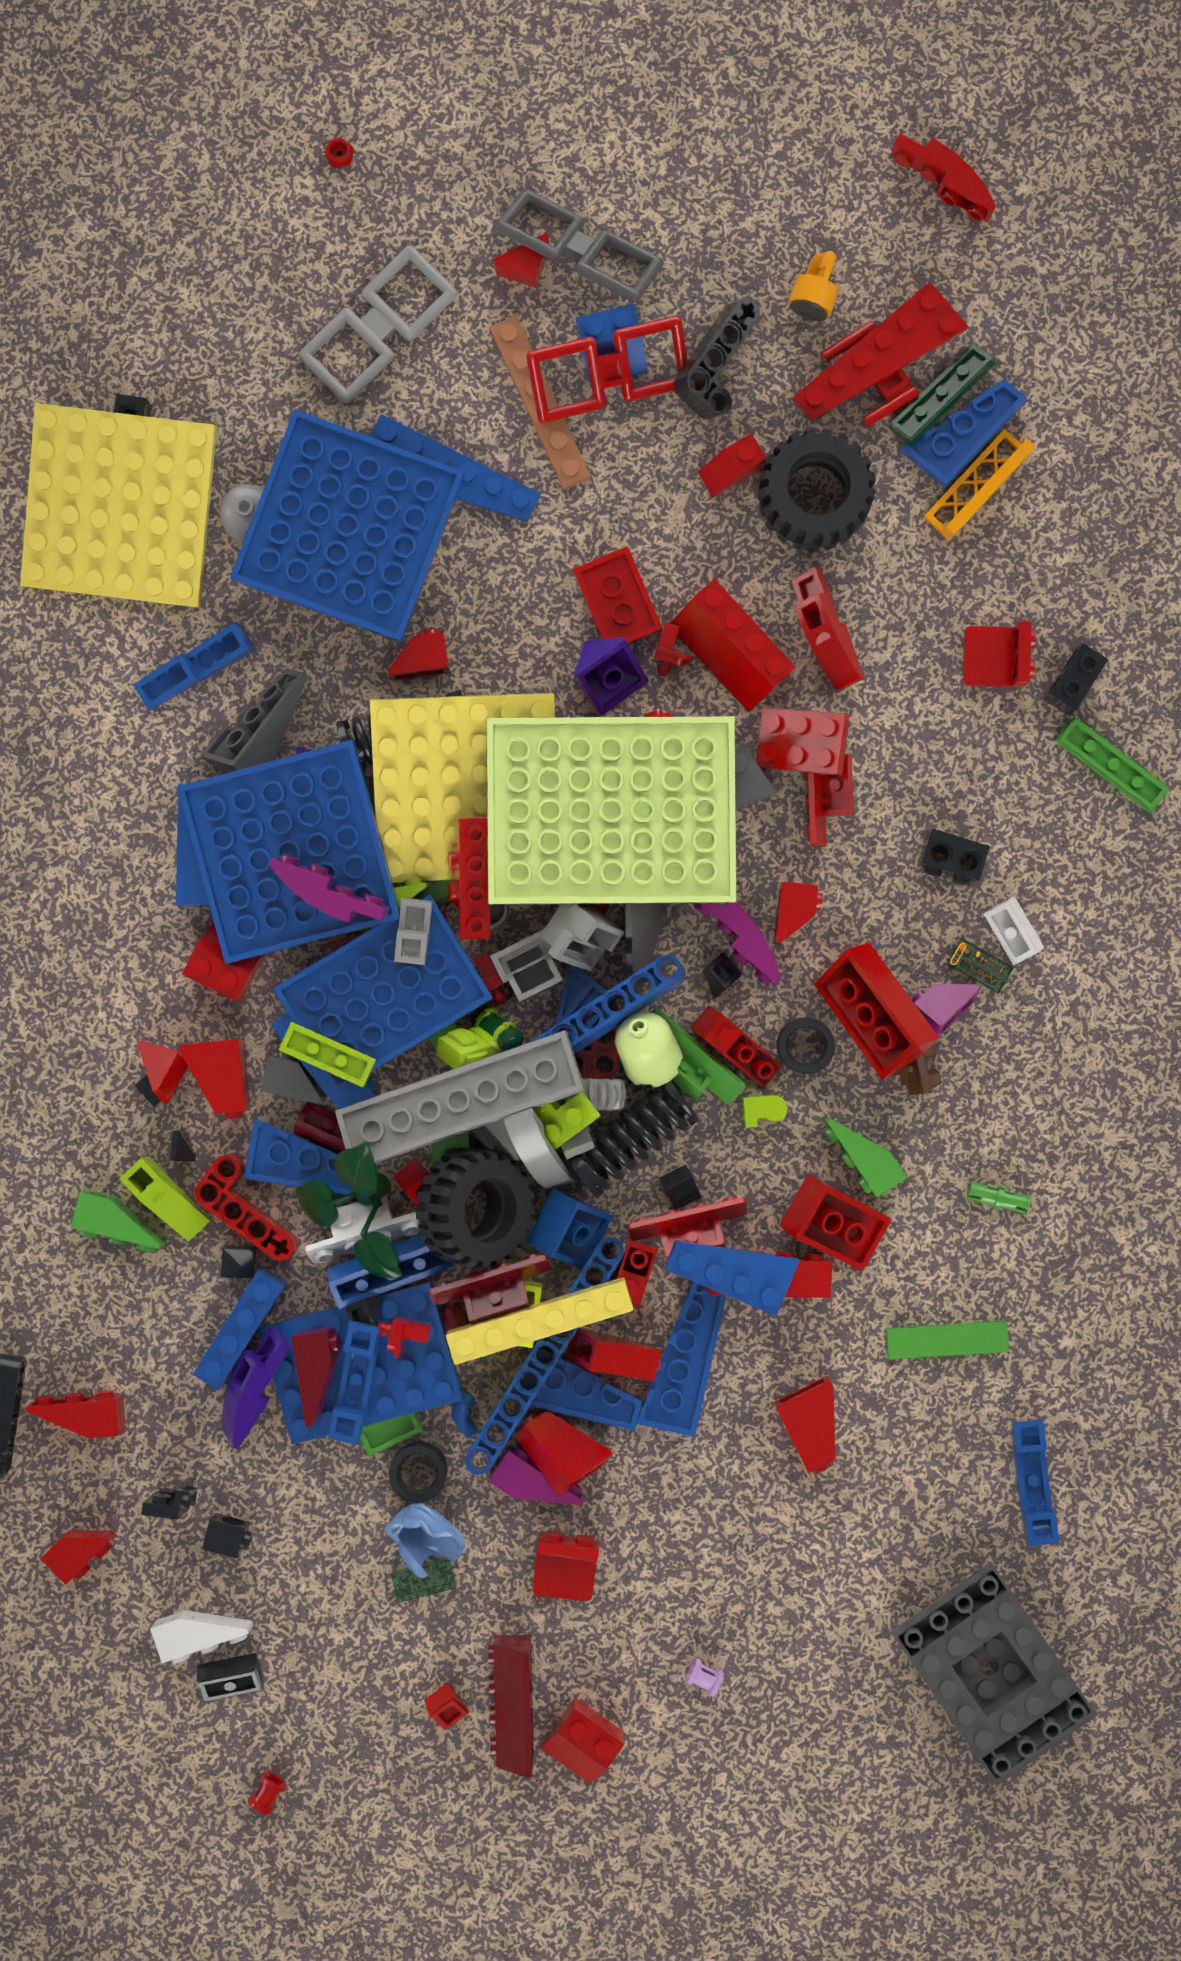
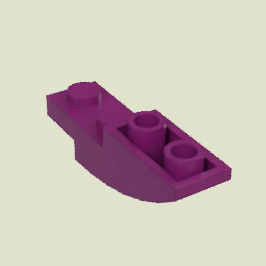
[269,854,390,922]
[693,902,781,986]

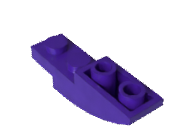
[222,1327,291,1449]

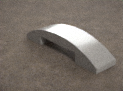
[503,1108,579,1189]

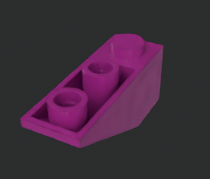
[488,1445,584,1505]

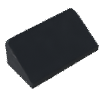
[196,1653,264,1702]

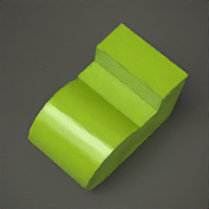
[742,1095,788,1128]

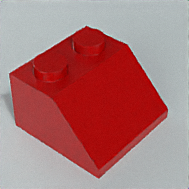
[182,923,266,1002]
[540,1697,625,1783]

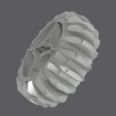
[557,1078,626,1110]

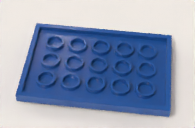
[273,894,493,1093]
[259,1281,465,1444]

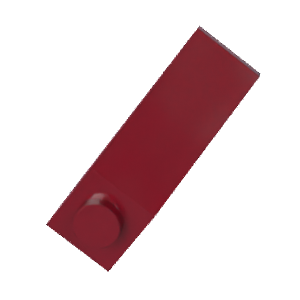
[291,1326,342,1428]

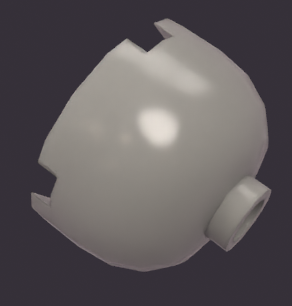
[219,483,264,544]

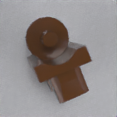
[891,1044,942,1095]

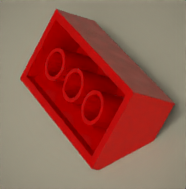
[671,578,796,713]
[814,942,939,1080]

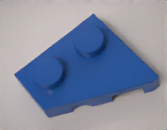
[555,964,615,1040]

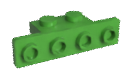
[651,1007,746,1105]

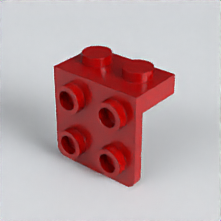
[963,621,1036,688]
[532,1531,599,1601]

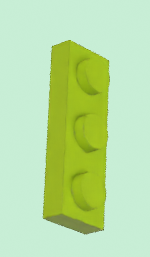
[279,1022,377,1088]

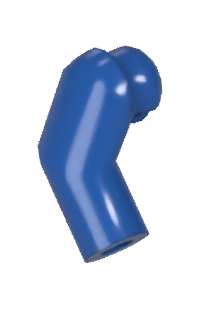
[451,1391,478,1438]

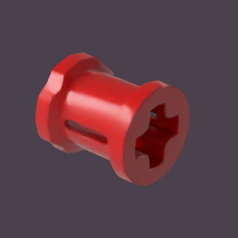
[248,1771,287,1815]

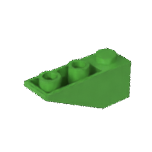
[823,1118,907,1198]
[71,1190,166,1252]

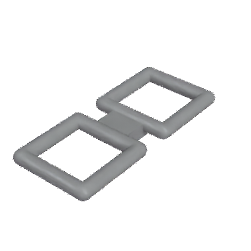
[298,245,458,403]

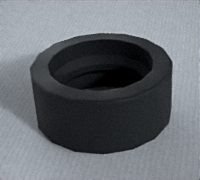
[776,1017,835,1074]
[389,1441,448,1503]

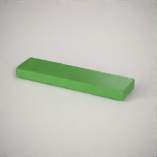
[1055,716,1170,813]
[885,1320,1009,1360]

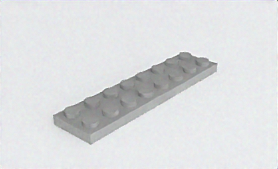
[335,1030,585,1163]

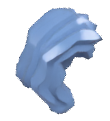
[384,1503,466,1579]

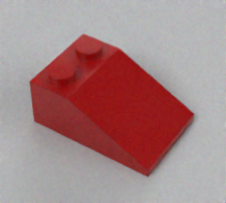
[779,1173,892,1271]

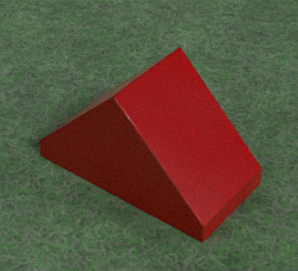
[493,233,549,288]
[137,1040,188,1104]

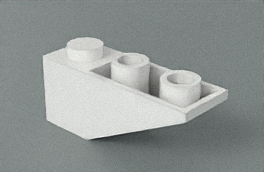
[150,1610,253,1664]

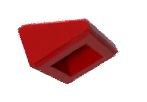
[424,1682,470,1730]

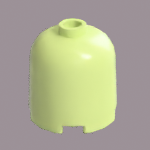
[615,1012,683,1087]

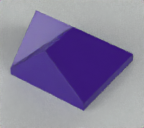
[574,637,649,716]

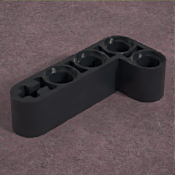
[674,297,760,420]
[0,1354,26,1479]

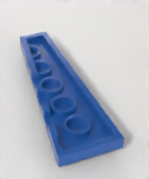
[370,414,541,523]
[637,1281,726,1437]

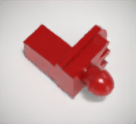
[654,622,694,677]
[474,952,507,1005]
[378,1317,432,1358]

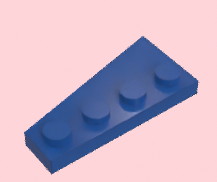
[901,379,1027,489]
[244,1118,353,1195]
[663,1240,800,1316]
[517,1343,642,1431]

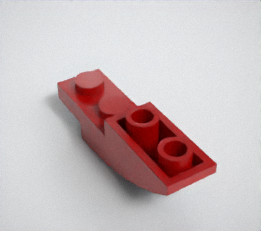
[890,133,996,223]
[791,567,864,691]

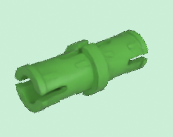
[967,1181,1031,1215]

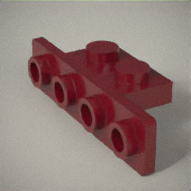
[428,1254,552,1325]

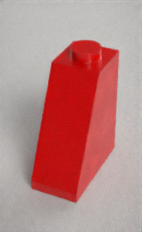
[179,1039,251,1119]
[566,1328,661,1381]
[773,1376,836,1473]
[515,1411,613,1497]

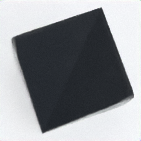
[221,1245,257,1278]

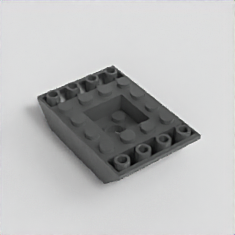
[891,1562,1097,1786]

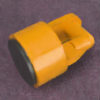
[788,251,839,321]

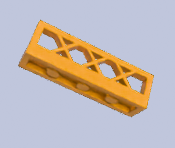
[923,429,1036,541]

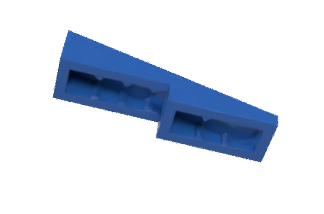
[134,623,256,711]

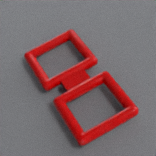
[526,315,691,423]

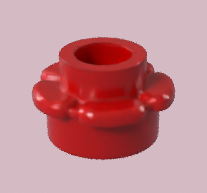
[325,138,354,169]

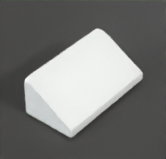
[984,896,1044,965]

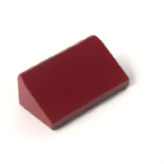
[293,1102,346,1154]

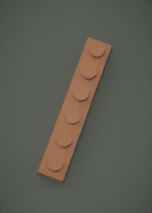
[489,315,590,491]

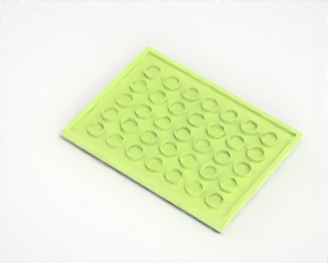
[487,716,736,904]

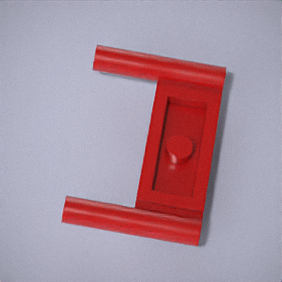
[820,321,919,428]

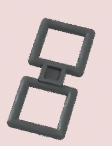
[495,189,663,302]

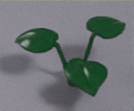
[296,1142,403,1278]

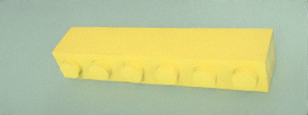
[446,1277,634,1365]

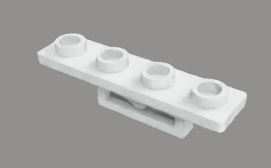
[305,1195,421,1263]

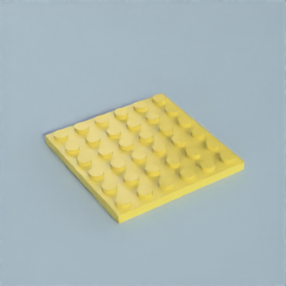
[20,403,217,608]
[370,693,555,883]

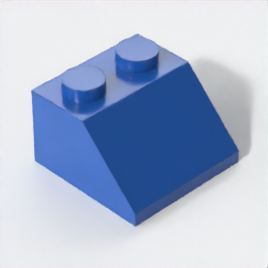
[576,304,648,387]
[526,1188,613,1268]

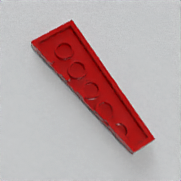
[792,282,969,423]

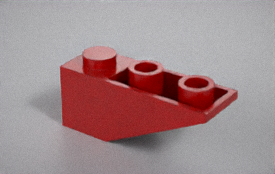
[690,1005,782,1089]
[25,1390,126,1438]

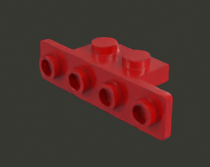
[804,754,854,847]
[447,817,490,940]
[627,1197,748,1261]

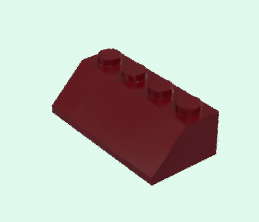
[488,1634,534,1778]

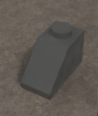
[260,1051,324,1104]

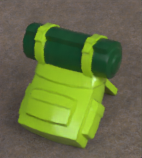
[437,1006,524,1069]

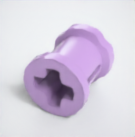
[685,1658,724,1697]

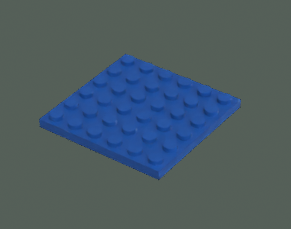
[230,409,465,643]
[177,740,400,964]

